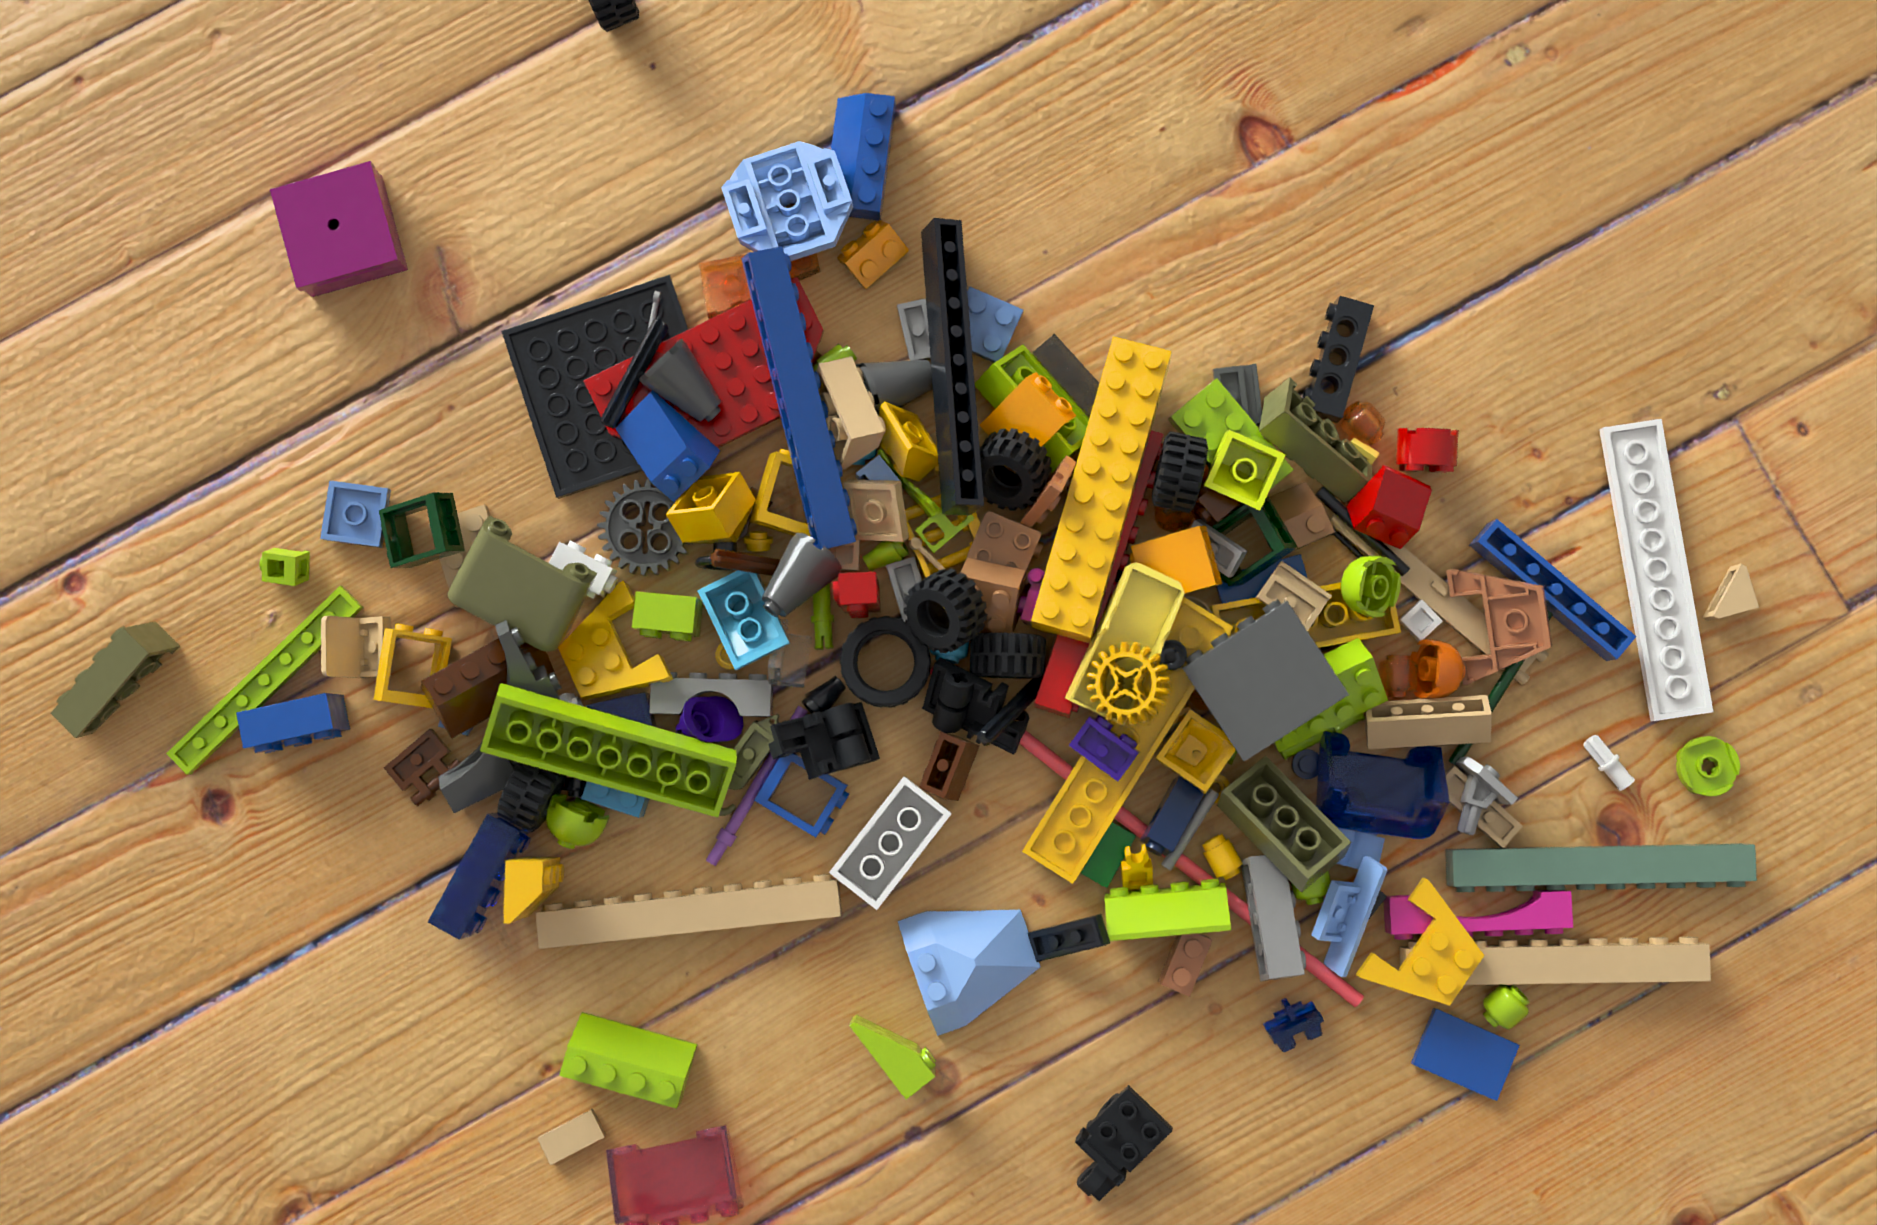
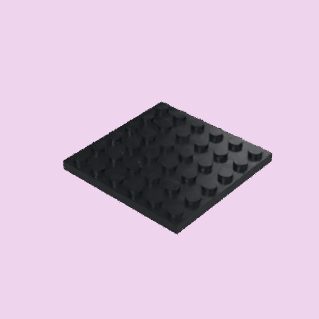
[501,274,688,499]

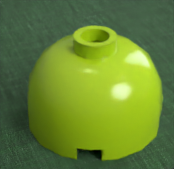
[1341,556,1401,618]
[546,794,609,849]

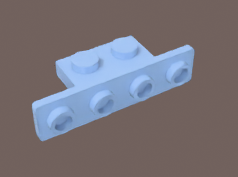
[1311,856,1387,977]

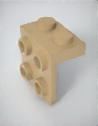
[321,616,391,678]

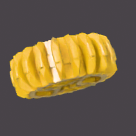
[1087,642,1171,725]

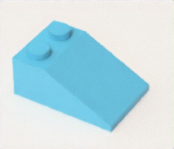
[697,570,790,670]

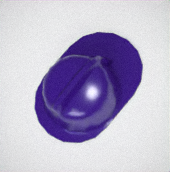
[676,696,743,742]

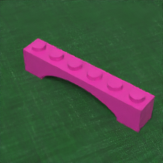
[1383,890,1573,940]

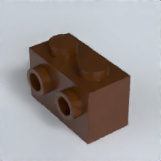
[1192,486,1241,527]
[919,732,980,801]

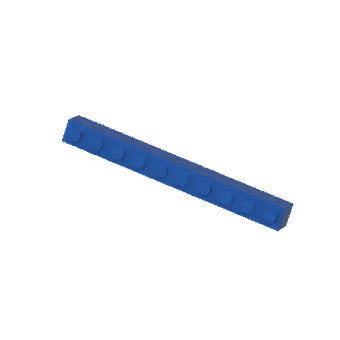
[741,246,857,550]

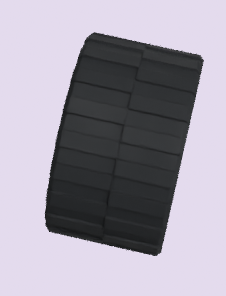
[840,616,931,708]

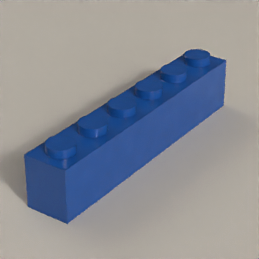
[1469,519,1637,661]

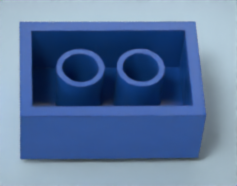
[236,693,350,753]

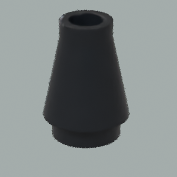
[802,676,846,714]

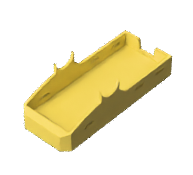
[1065,562,1185,725]

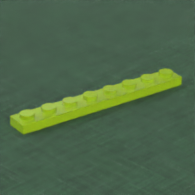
[166,586,364,775]

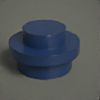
[1292,749,1322,779]

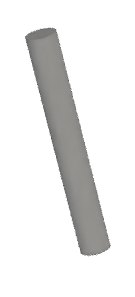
[1161,788,1219,871]

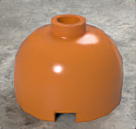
[1408,639,1465,699]

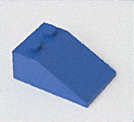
[615,390,720,502]

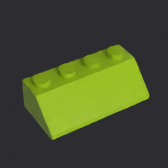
[975,344,1089,473]
[1104,879,1231,941]
[559,1012,698,1109]

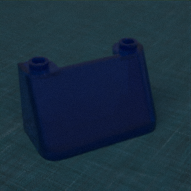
[1316,731,1450,839]

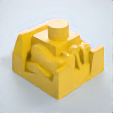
[1156,709,1236,794]

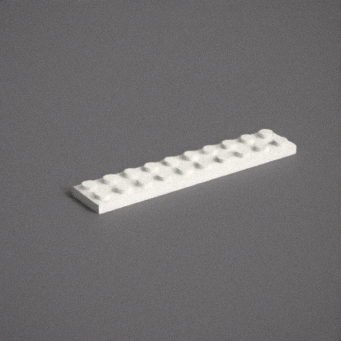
[1599,419,1713,721]

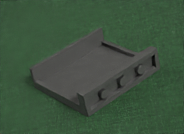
[1182,599,1349,761]

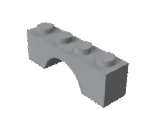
[650,672,774,717]

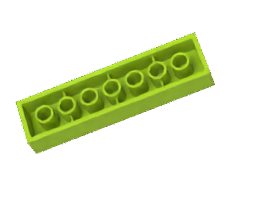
[480,683,737,818]

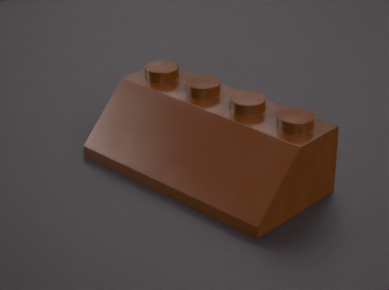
[421,638,555,739]

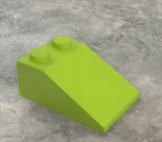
[849,1015,936,1100]

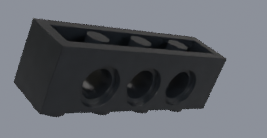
[1302,296,1374,423]

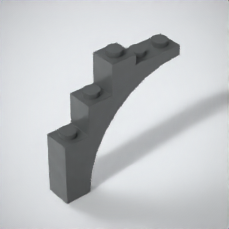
[438,620,562,813]

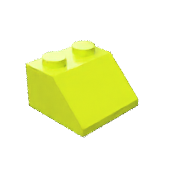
[1204,430,1285,511]

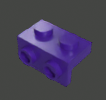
[1069,715,1140,781]

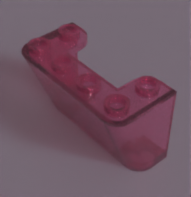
[606,1125,744,1225]

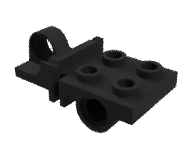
[922,658,1029,755]
[768,702,880,780]
[1075,1085,1173,1201]

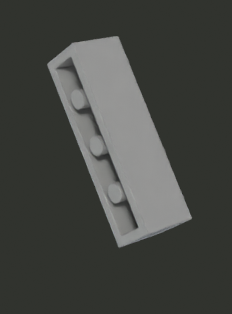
[1241,855,1306,982]

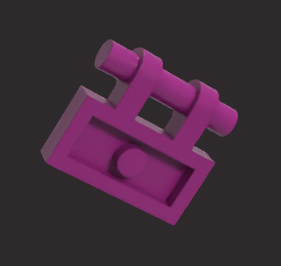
[1017,568,1045,626]

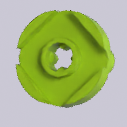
[1676,736,1740,796]

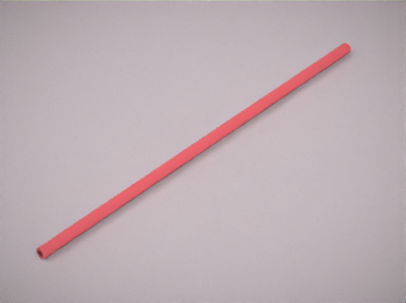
[930,666,1364,1007]

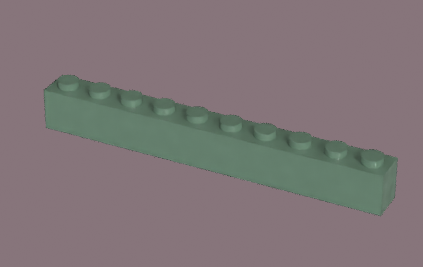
[1445,843,1757,892]

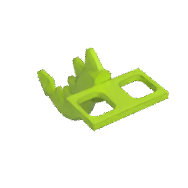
[877,449,975,553]

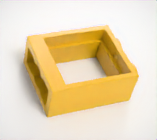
[749,449,810,536]
[373,624,452,708]

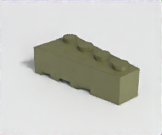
[1259,377,1373,503]
[51,621,180,738]

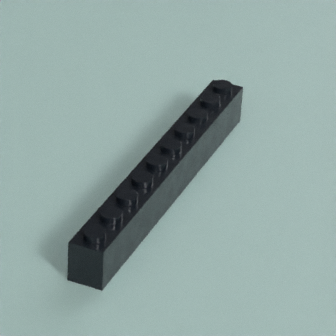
[921,218,984,515]

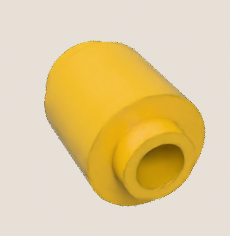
[1201,833,1243,880]

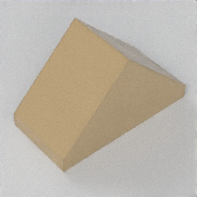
[1703,564,1759,621]

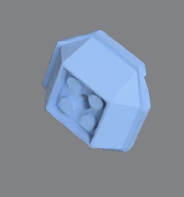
[722,141,853,261]

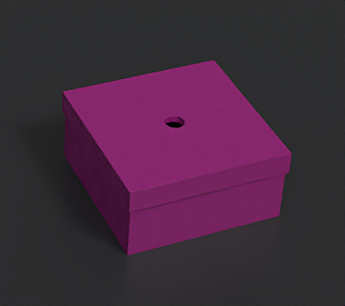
[270,161,408,297]

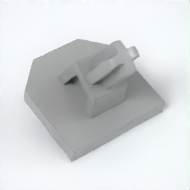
[1455,756,1518,835]

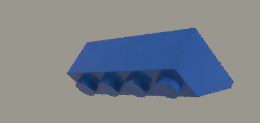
[831,93,896,220]

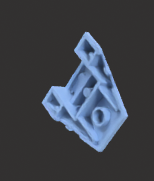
[898,909,1041,1036]

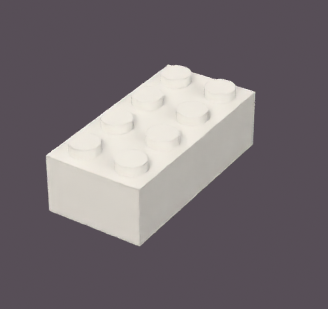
[829,776,952,910]

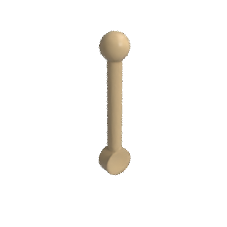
[909,537,947,571]

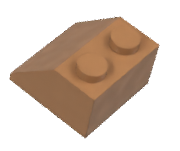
[1262,482,1335,553]

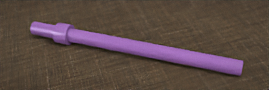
[706,706,808,866]

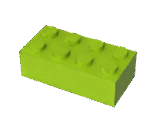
[1168,378,1294,506]
[1273,637,1388,753]

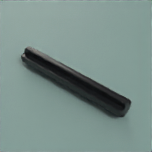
[600,319,668,429]
[977,668,1046,746]

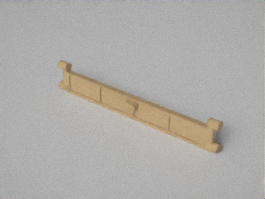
[1330,496,1549,685]

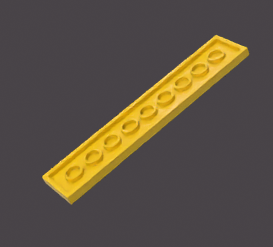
[1022,596,1233,884]

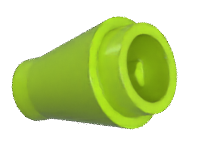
[863,541,909,572]

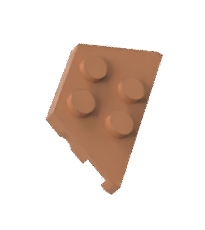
[1019,455,1076,528]

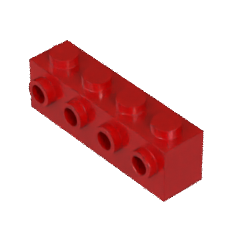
[833,572,881,619]

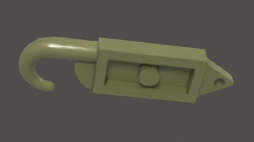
[719,714,779,816]

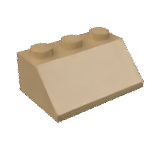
[816,357,886,470]

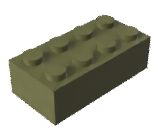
[1217,756,1352,893]

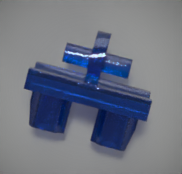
[1263,998,1324,1052]

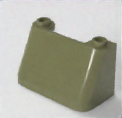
[448,515,597,652]

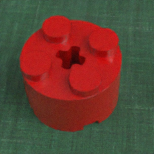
[1396,428,1459,473]

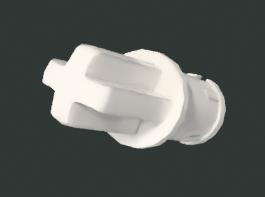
[1583,735,1635,791]

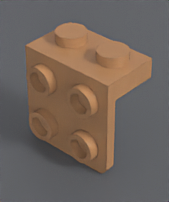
[965,512,1044,587]

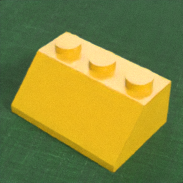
[504,857,564,924]

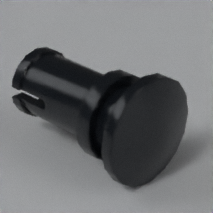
[1159,640,1187,670]

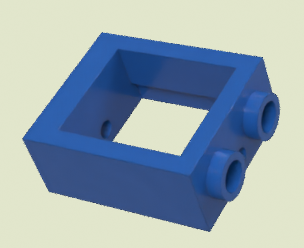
[754,753,849,838]

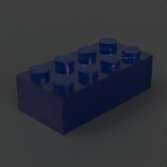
[428,812,531,940]

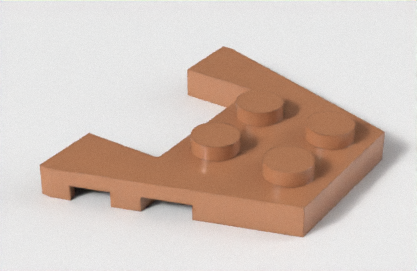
[1446,569,1552,685]

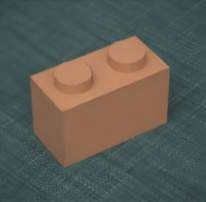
[1158,933,1213,997]

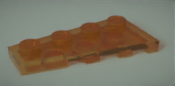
[699,253,820,319]

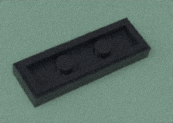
[1028,914,1110,962]

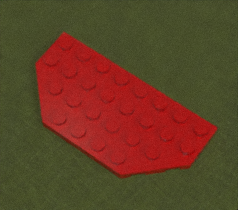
[583,277,824,448]

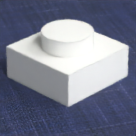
[1399,600,1442,642]

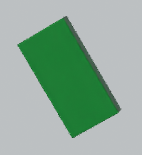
[1080,822,1136,888]

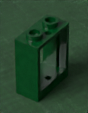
[379,492,465,568]
[1212,496,1298,586]

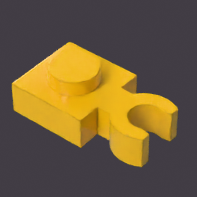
[1121,845,1153,890]

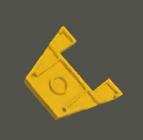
[558,580,673,700]
[1356,878,1485,1006]

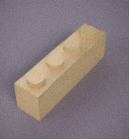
[1365,695,1492,749]

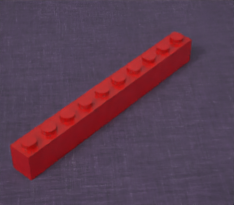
[1035,430,1164,719]

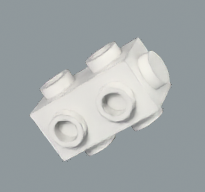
[549,541,618,599]

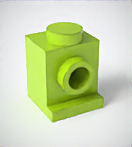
[259,548,310,586]

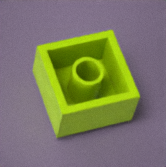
[632,591,703,642]

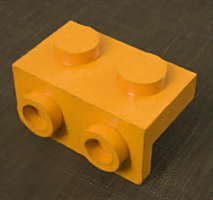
[837,220,910,289]

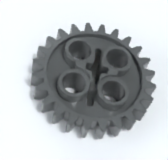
[597,479,693,576]

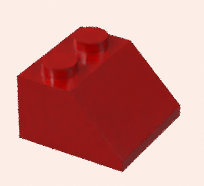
[1347,465,1432,549]

